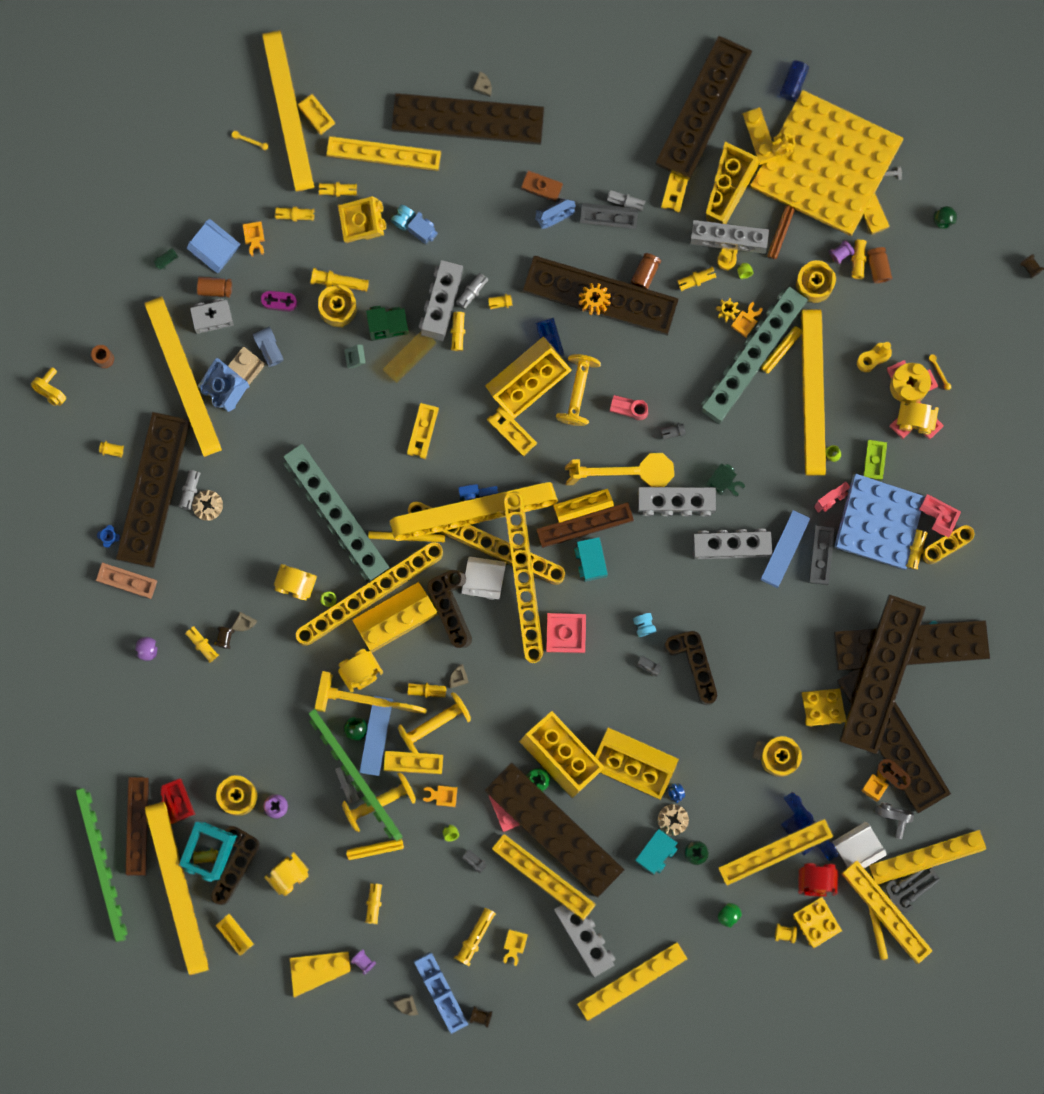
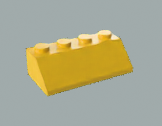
[485,337,572,419]
[352,582,438,653]
[519,711,605,798]
[595,727,679,800]

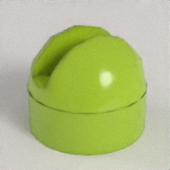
[738,263,754,279]
[825,445,841,462]
[320,592,337,607]
[443,824,459,842]

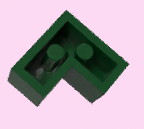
[366,306,409,341]

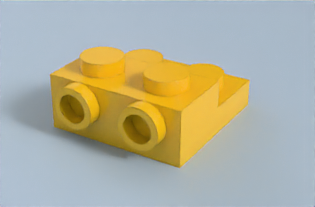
[338,196,386,243]

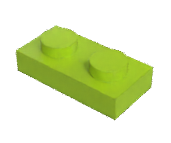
[863,440,887,481]

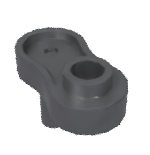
[875,802,914,839]

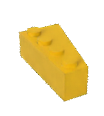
[706,142,759,224]

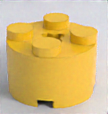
[796,260,836,303]
[318,285,357,327]
[890,363,931,405]
[897,401,939,435]
[273,564,317,601]
[338,649,383,692]
[761,736,802,777]
[216,775,257,816]
[264,852,309,897]

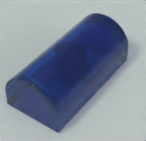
[779,60,810,103]
[536,317,565,357]

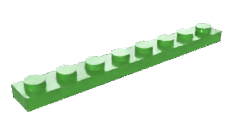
[309,709,403,841]
[76,788,128,942]

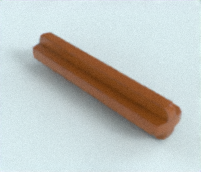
[767,206,794,259]

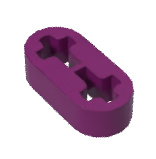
[261,291,297,312]

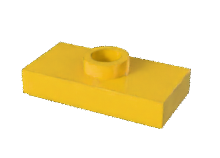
[297,94,335,135]
[216,914,253,956]

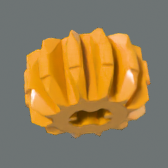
[579,283,611,316]

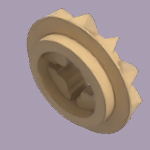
[192,490,223,521]
[658,804,689,835]

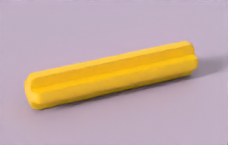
[761,326,802,374]
[346,839,404,860]

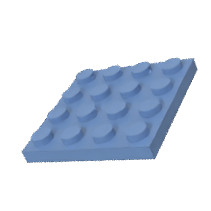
[834,474,925,570]

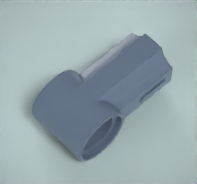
[252,326,284,367]

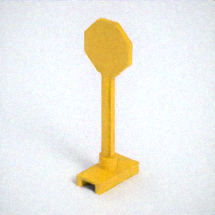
[565,453,674,487]
[315,671,426,714]

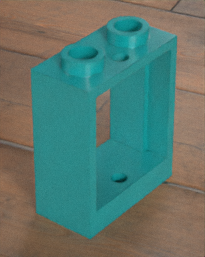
[179,821,236,882]

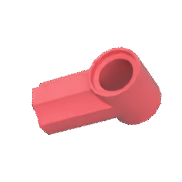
[610,395,648,420]

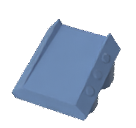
[535,198,576,229]
[187,219,241,273]
[198,358,249,412]

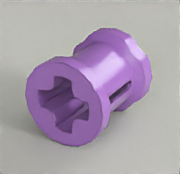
[829,240,854,264]
[350,949,376,975]

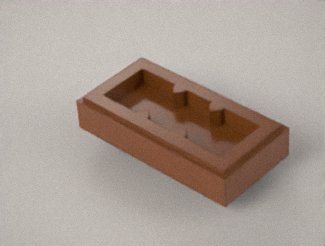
[521,171,563,202]

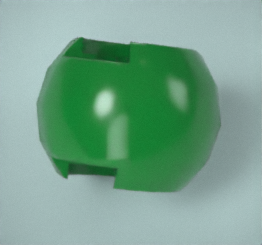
[526,768,550,791]
[717,903,742,928]

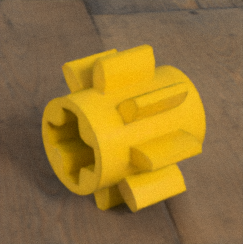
[772,133,795,157]
[716,298,740,322]

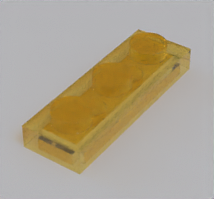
[383,331,437,384]

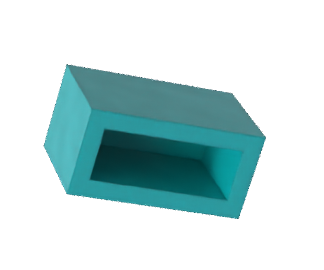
[574,537,608,582]
[635,829,677,875]

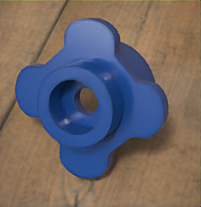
[97,525,120,548]
[668,783,685,803]

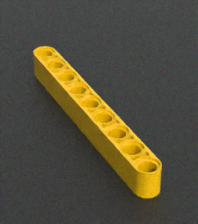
[262,30,314,192]
[144,296,222,457]
[801,309,826,476]
[389,482,558,541]
[504,491,544,663]
[408,501,565,585]
[296,542,443,646]
[145,801,209,975]

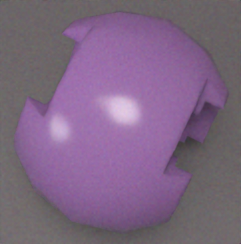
[136,637,157,661]
[263,794,288,819]

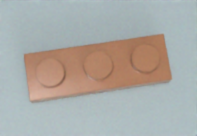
[96,563,158,599]

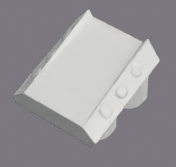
[462,557,506,600]
[832,821,887,868]

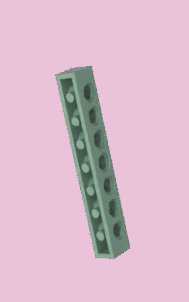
[701,287,808,424]
[283,444,390,582]

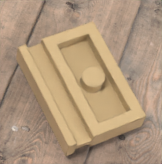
[228,347,266,385]

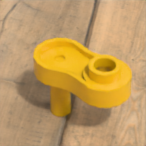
[717,248,739,270]
[857,342,892,372]
[31,367,66,406]

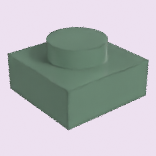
[345,345,366,368]

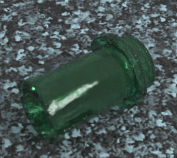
[153,248,179,270]

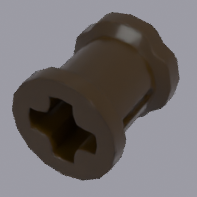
[1020,254,1044,279]
[213,626,235,649]
[469,1006,493,1028]

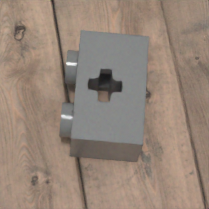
[190,299,234,334]

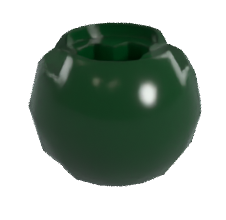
[933,206,957,229]
[344,717,368,741]
[684,840,709,865]

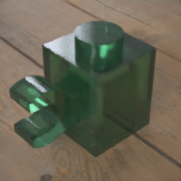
[707,463,745,497]

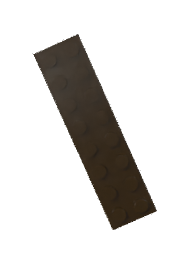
[655,36,752,180]
[392,93,544,145]
[523,255,679,336]
[116,412,190,568]
[839,594,926,754]
[834,620,990,671]
[837,669,951,814]
[484,762,625,898]

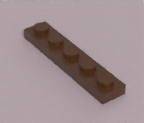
[537,502,634,548]
[126,777,149,876]

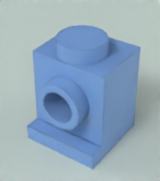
[408,212,438,244]

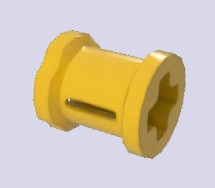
[774,923,797,944]

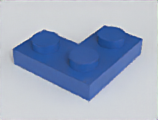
[459,484,498,502]

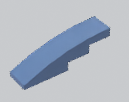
[761,510,810,588]
[360,696,393,776]
[413,951,468,1034]

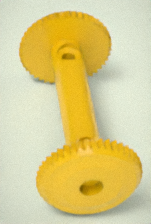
[556,354,601,426]
[398,692,471,754]
[342,772,416,832]

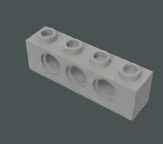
[691,220,769,254]
[419,260,463,341]
[638,487,716,517]
[693,529,772,560]
[554,904,616,977]

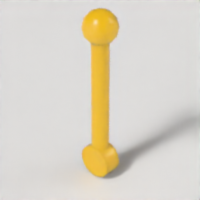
[232,131,268,150]
[929,354,951,390]

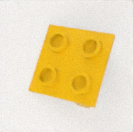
[802,688,846,727]
[793,897,842,948]

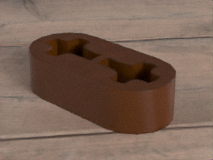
[878,759,911,789]

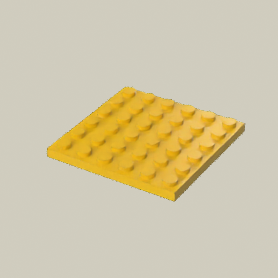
[751,90,903,236]

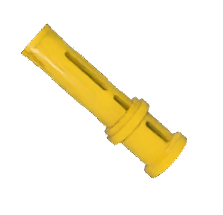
[310,267,369,292]
[454,908,496,966]

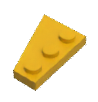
[290,952,351,997]

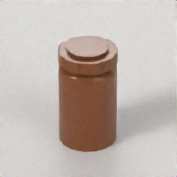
[867,247,892,284]
[631,253,661,289]
[197,276,232,298]
[91,345,114,369]

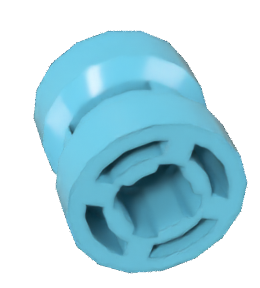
[390,204,416,231]
[633,613,657,637]

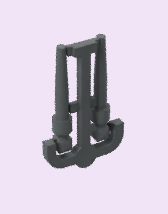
[886,867,940,913]

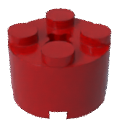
[798,863,838,897]

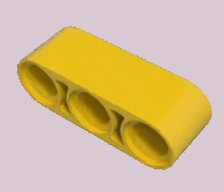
[922,525,975,564]

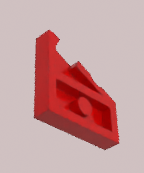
[161,778,195,825]

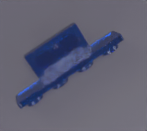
[781,792,839,861]

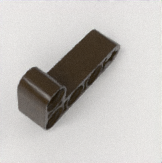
[428,570,472,648]
[664,631,717,706]
[211,826,260,905]

